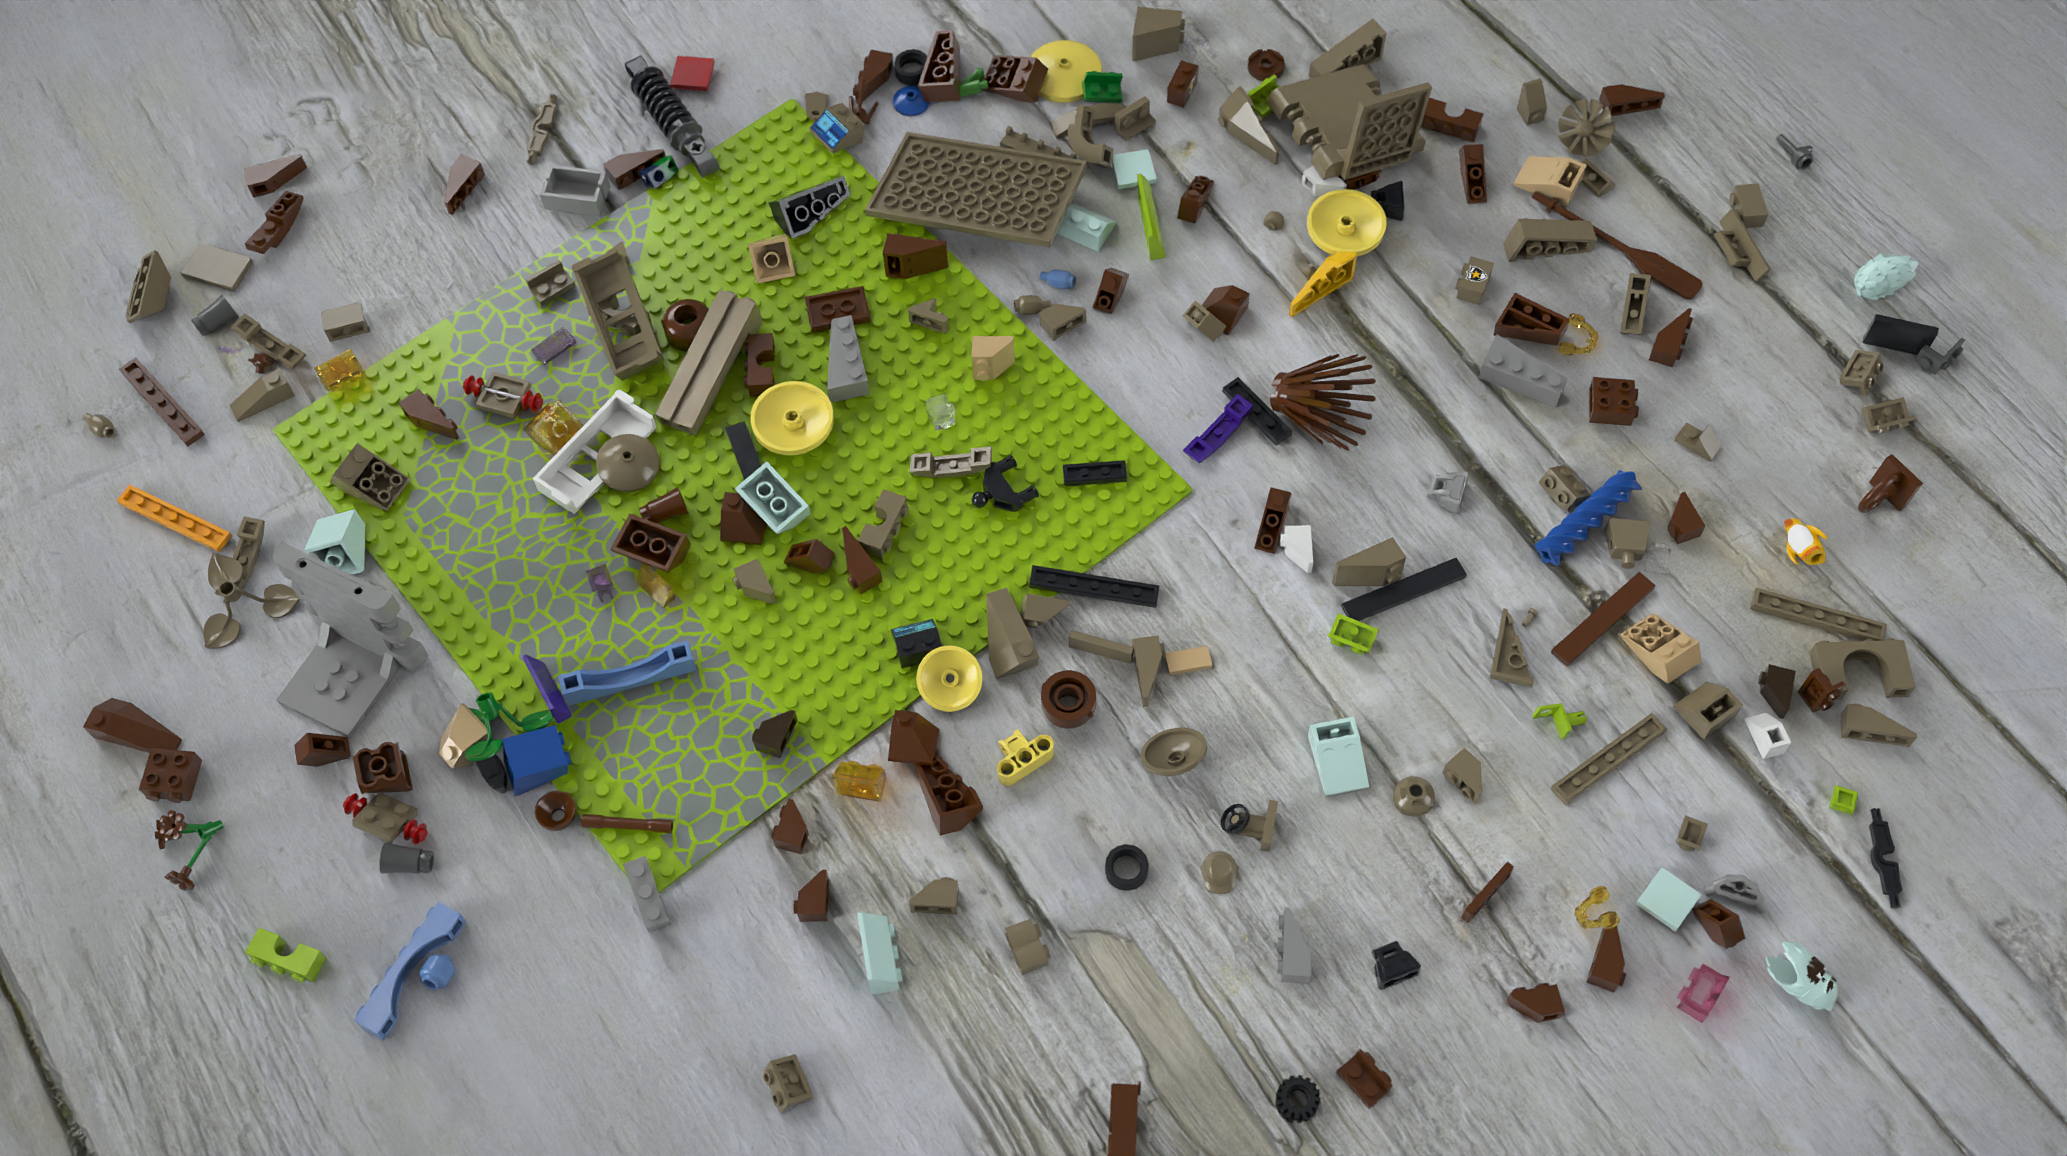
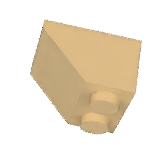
[972,336,1015,381]

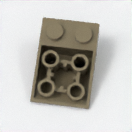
[330,443,410,512]

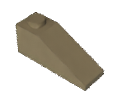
[1621,273,1651,335]
[230,368,295,422]
[1132,635,1165,707]
[1841,703,1917,747]

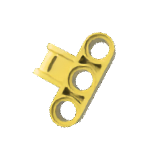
[997,729,1054,786]

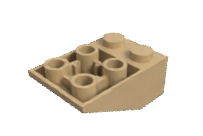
[1513,156,1586,207]
[1620,613,1702,683]

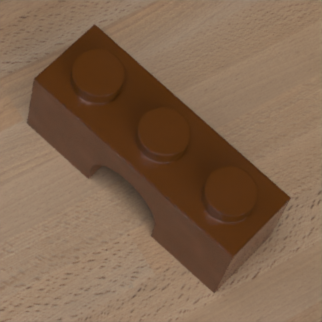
[1421,98,1484,143]
[744,333,775,396]

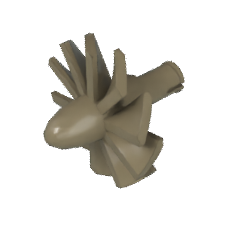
[1558,99,1615,157]

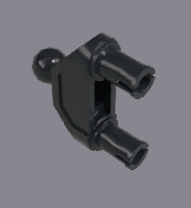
[971,455,1039,512]

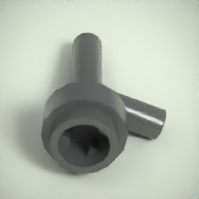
[1777,134,1813,170]

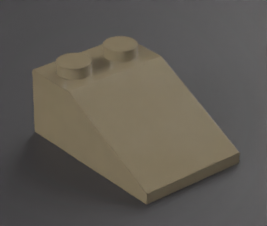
[1332,537,1406,586]

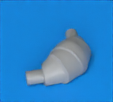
[1703,874,1768,914]

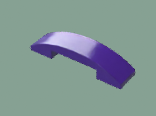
[1183,394,1253,463]

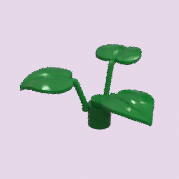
[465,692,553,761]

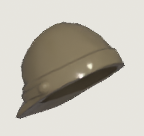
[1200,851,1239,894]

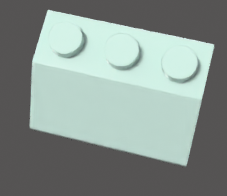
[1057,202,1117,251]
[735,462,811,534]
[857,912,903,995]

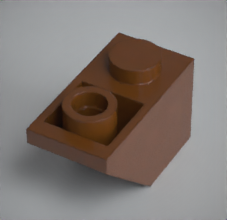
[1093,267,1129,314]
[771,799,809,854]
[1507,983,1565,1023]

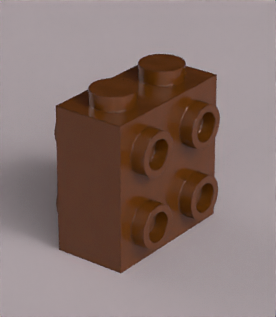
[1589,377,1639,426]
[139,748,202,803]

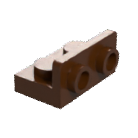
[1797,668,1845,713]
[1336,1049,1393,1109]

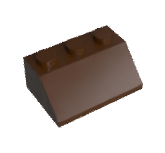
[610,513,691,572]

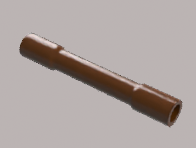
[581,814,674,834]

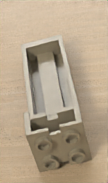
[655,290,764,436]

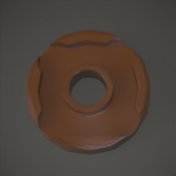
[1247,49,1285,81]

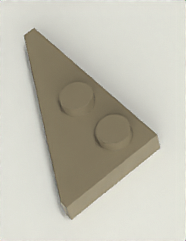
[1490,608,1534,688]

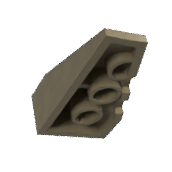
[1218,86,1280,165]
[986,587,1039,679]

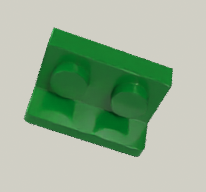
[1082,71,1123,103]

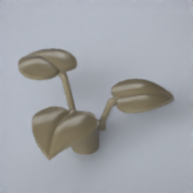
[203,553,299,649]

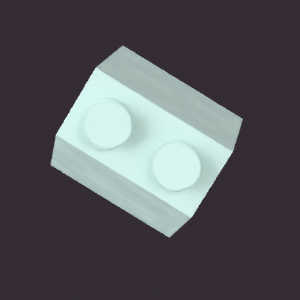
[304,509,365,575]

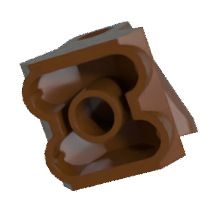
[353,742,413,794]

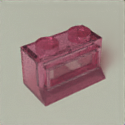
[1677,964,1730,1023]

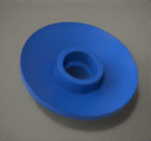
[893,86,930,116]

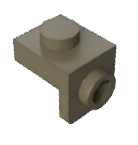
[1676,815,1708,852]

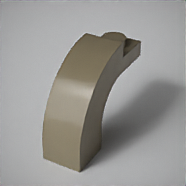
[1068,105,1114,168]

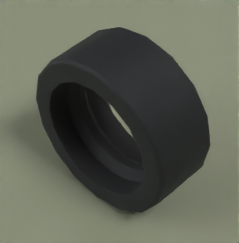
[894,49,927,86]
[1105,844,1149,891]

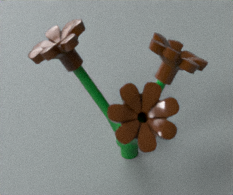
[155,810,223,891]

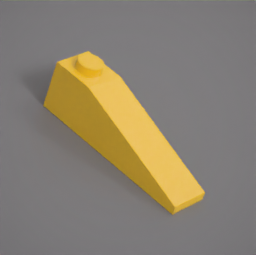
[1289,251,1357,317]

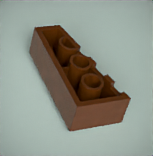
[918,30,960,102]

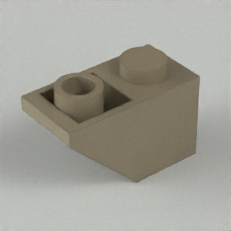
[1443,748,1482,804]

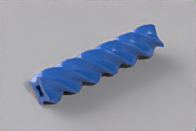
[1534,470,1642,566]

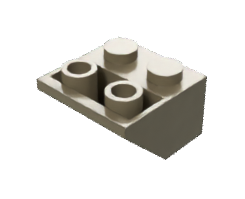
[1673,682,1743,740]

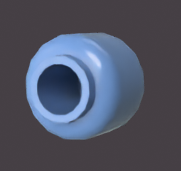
[419,954,455,990]

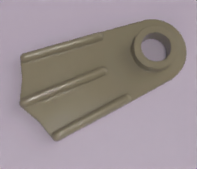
[805,91,828,121]

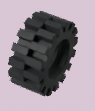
[1275,1075,1321,1123]

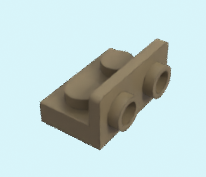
[1115,96,1156,140]
[526,260,576,306]
[1839,350,1884,396]
[763,1054,813,1113]

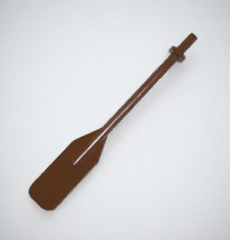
[1532,191,1703,299]

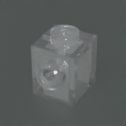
[925,394,957,431]

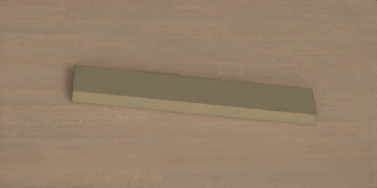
[1750,588,1887,641]
[1551,713,1667,805]

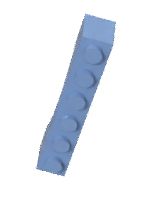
[558,640,697,706]
[354,902,466,1041]

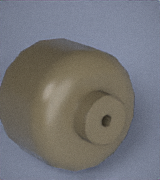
[1263,211,1284,231]

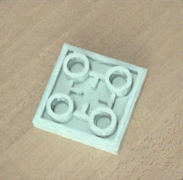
[1112,149,1157,189]
[1635,867,1702,932]

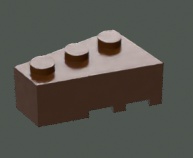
[1493,293,1570,346]

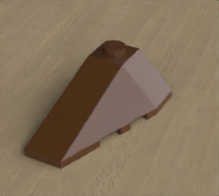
[83,698,182,753]
[913,753,983,836]

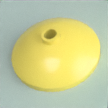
[916,646,983,712]

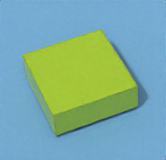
[1829,785,1858,815]

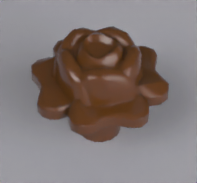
[248,353,274,374]

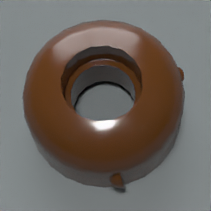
[661,299,709,351]
[1041,670,1096,729]

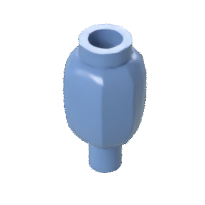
[1040,270,1076,289]

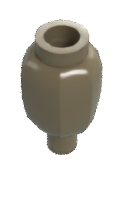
[1014,295,1051,315]
[83,413,115,438]

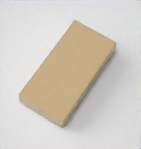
[1165,646,1212,676]

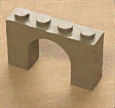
[1809,638,1916,700]

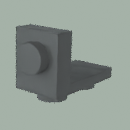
[1915,338,1965,375]

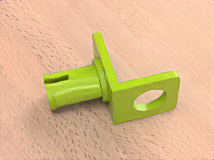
[1532,703,1586,739]

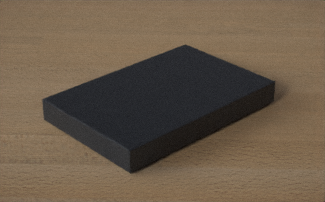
[1862,314,1939,355]

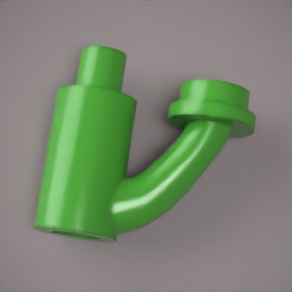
[960,68,989,98]

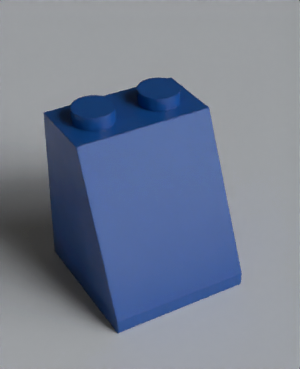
[502,725,571,796]

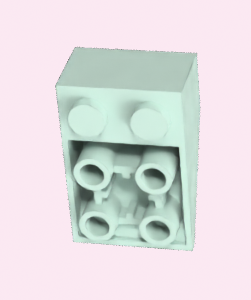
[1308,716,1369,796]

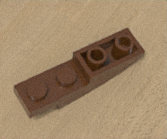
[245,191,304,254]

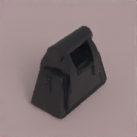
[1371,181,1405,221]
[475,754,508,794]
[1371,941,1421,990]

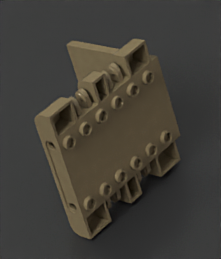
[1268,64,1432,180]

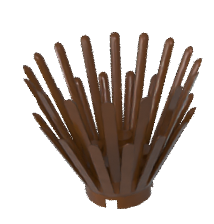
[1270,354,1376,451]

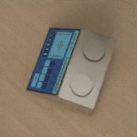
[809,103,865,153]

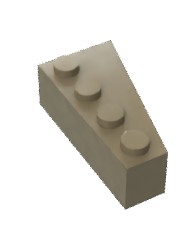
[1309,19,1387,78]
[1503,218,1597,262]

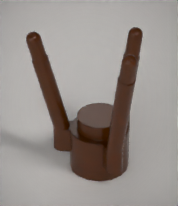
[849,77,879,125]

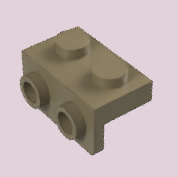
[1862,397,1916,434]
[1539,465,1591,512]

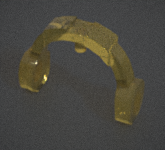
[1558,313,1598,356]
[1574,886,1620,929]

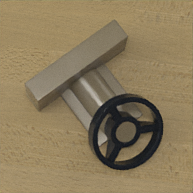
[1221,800,1278,851]

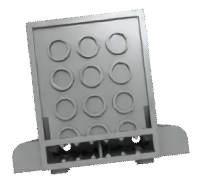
[273,542,429,739]

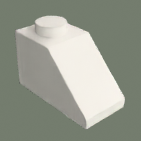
[1280,525,1313,573]

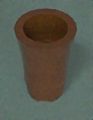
[639,487,689,524]

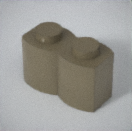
[1005,919,1051,975]

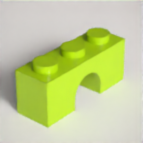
[245,928,327,983]

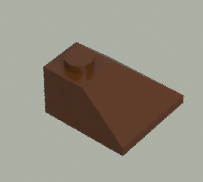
[1201,285,1250,335]
[720,492,767,545]
[888,710,939,766]

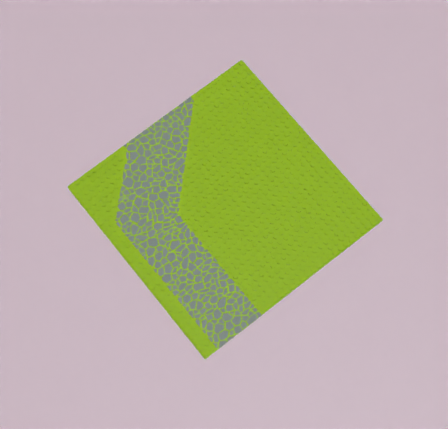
[273,99,1192,893]

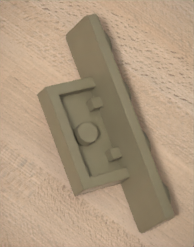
[1715,209,1770,281]

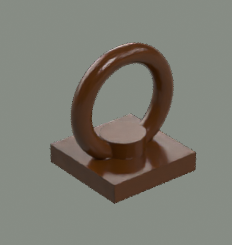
[1858,454,1923,513]

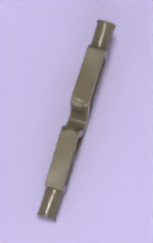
[527,94,557,165]

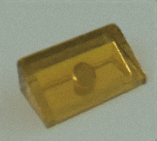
[636,563,675,608]

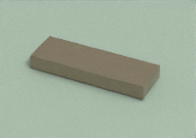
[1069,630,1133,664]

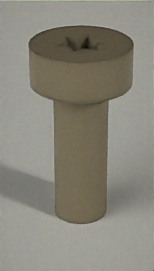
[1522,608,1539,627]

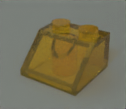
[314,349,365,392]
[523,400,584,456]
[833,761,887,802]

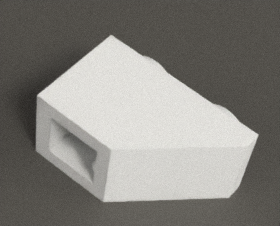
[1302,166,1346,197]
[1744,713,1791,759]

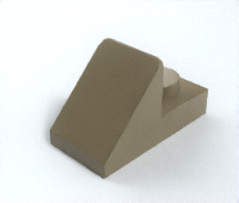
[908,299,949,334]
[1674,422,1722,462]

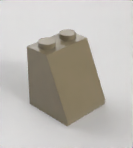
[1132,7,1185,61]

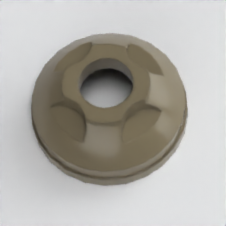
[1393,776,1435,817]

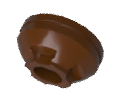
[534,791,577,831]

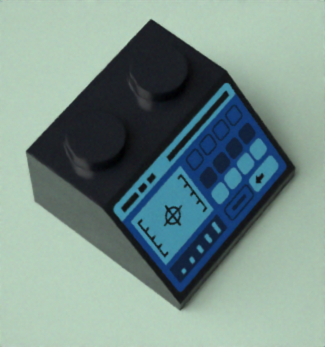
[891,619,942,669]

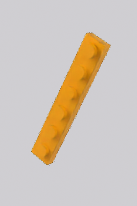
[117,484,232,553]

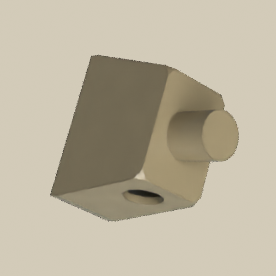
[1605,518,1650,569]

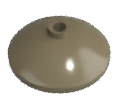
[596,434,660,492]
[1141,728,1207,776]

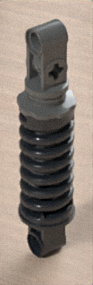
[624,55,720,178]

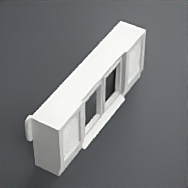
[533,390,657,514]

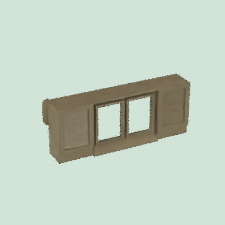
[572,249,664,381]

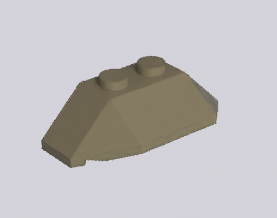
[126,250,171,323]

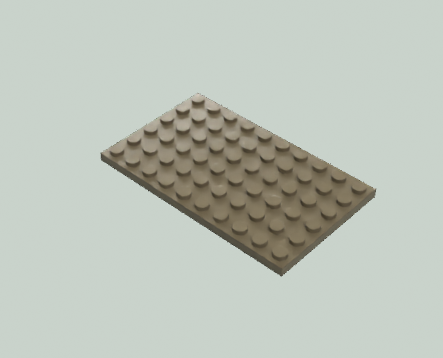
[865,132,1088,248]

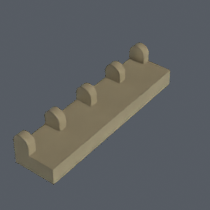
[1000,126,1076,159]

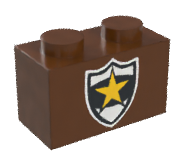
[1167,60,1199,108]

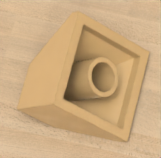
[748,234,795,283]
[439,704,488,769]

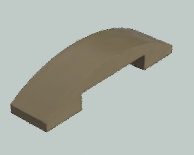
[1051,103,1125,139]
[231,313,306,370]
[910,446,992,478]
[214,516,265,596]

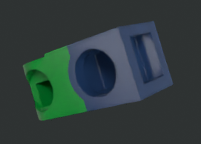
[638,155,679,188]

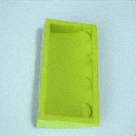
[1137,174,1166,260]

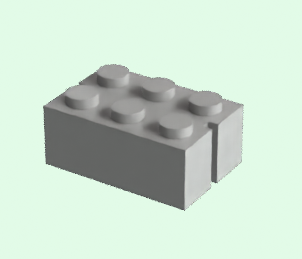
[540,164,610,216]

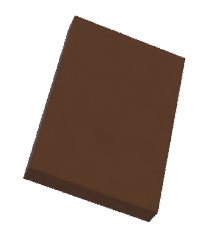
[805,286,871,333]

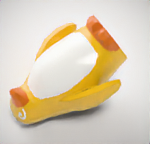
[1784,518,1828,565]

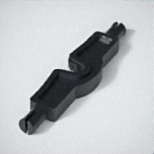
[1869,808,1902,909]

